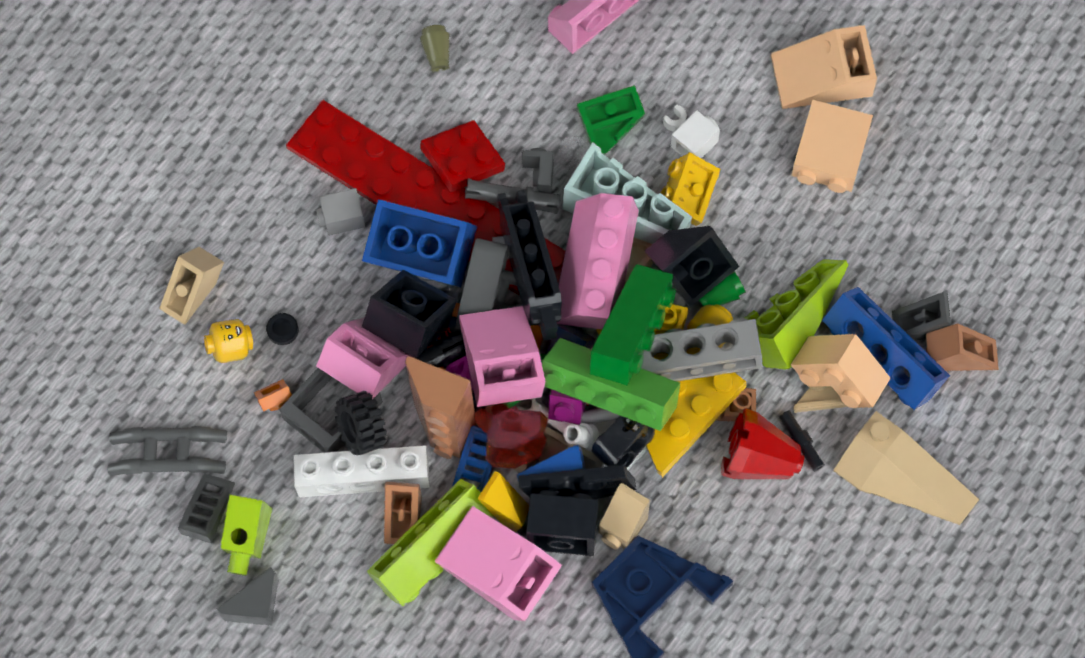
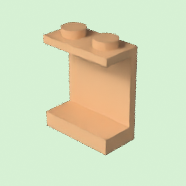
[791,100,873,193]

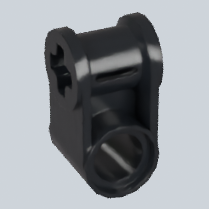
[591,416,655,468]

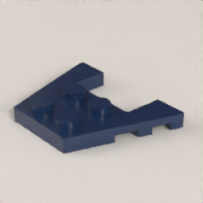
[592,536,733,658]

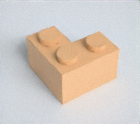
[791,334,890,408]

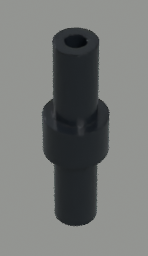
[779,410,825,472]

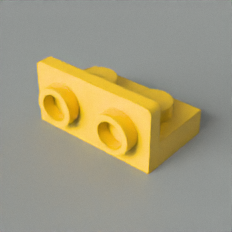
[660,152,721,226]

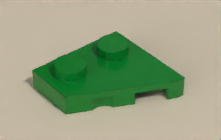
[576,85,645,155]

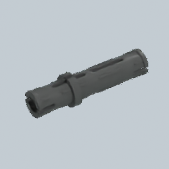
[465,178,561,214]

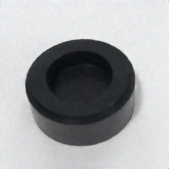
[266,313,299,345]

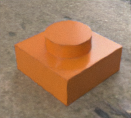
[254,379,292,412]

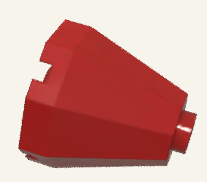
[721,408,805,479]

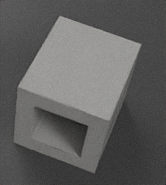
[316,188,365,236]

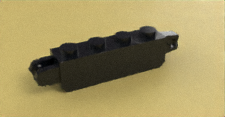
[497,190,562,340]

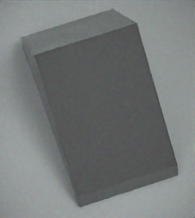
[892,292,951,340]
[217,567,278,626]

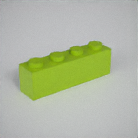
[366,479,493,606]

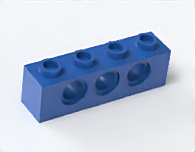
[822,287,951,410]

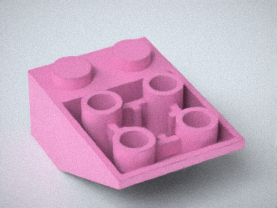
[459,306,545,407]
[316,318,415,399]
[434,506,562,621]

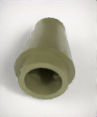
[420,25,450,72]

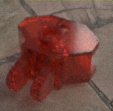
[474,403,549,469]

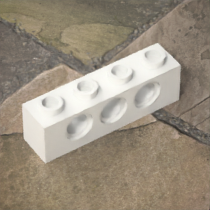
[294,446,430,497]

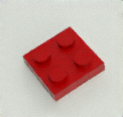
[420,120,506,192]

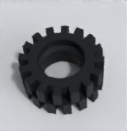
[335,391,387,456]

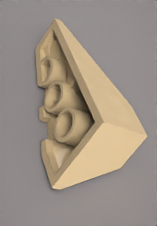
[833,411,979,525]

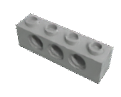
[641,318,763,381]

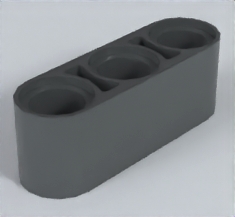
[456,238,509,329]

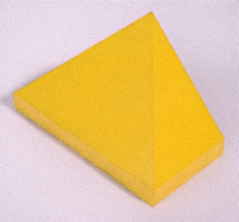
[478,471,529,533]

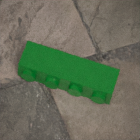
[590,264,676,386]

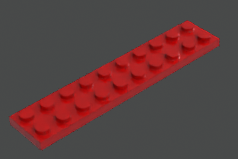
[286,100,566,296]

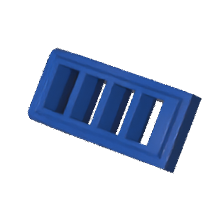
[452,426,503,492]
[516,444,586,481]

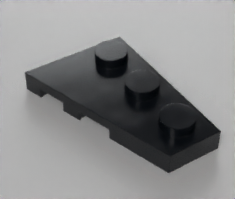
[518,465,636,500]

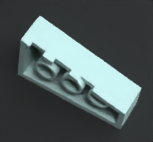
[562,142,692,244]

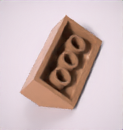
[405,356,476,459]

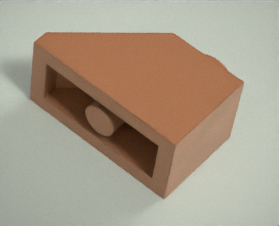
[926,323,999,371]

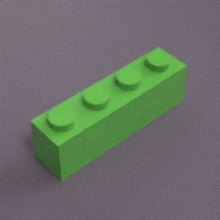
[542,338,680,431]

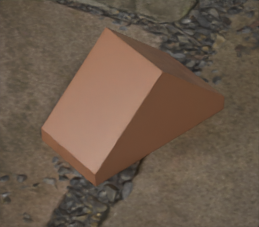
[384,482,422,544]

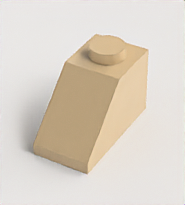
[159,247,224,325]
[599,483,650,550]

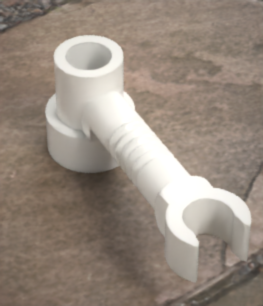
[518,397,599,450]

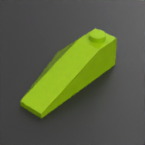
[744,259,848,370]

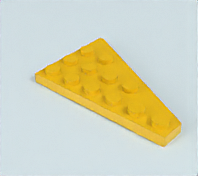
[596,329,747,477]

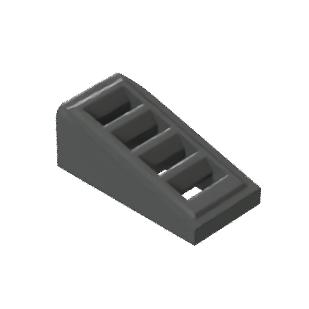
[178,473,235,544]

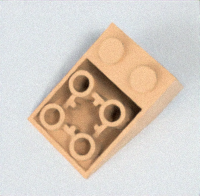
[771,25,877,109]

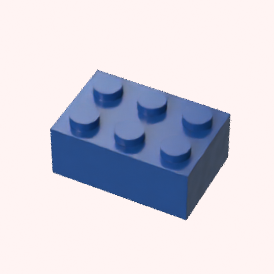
[362,199,477,288]

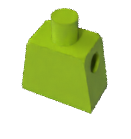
[221,495,273,576]

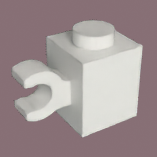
[663,105,720,158]

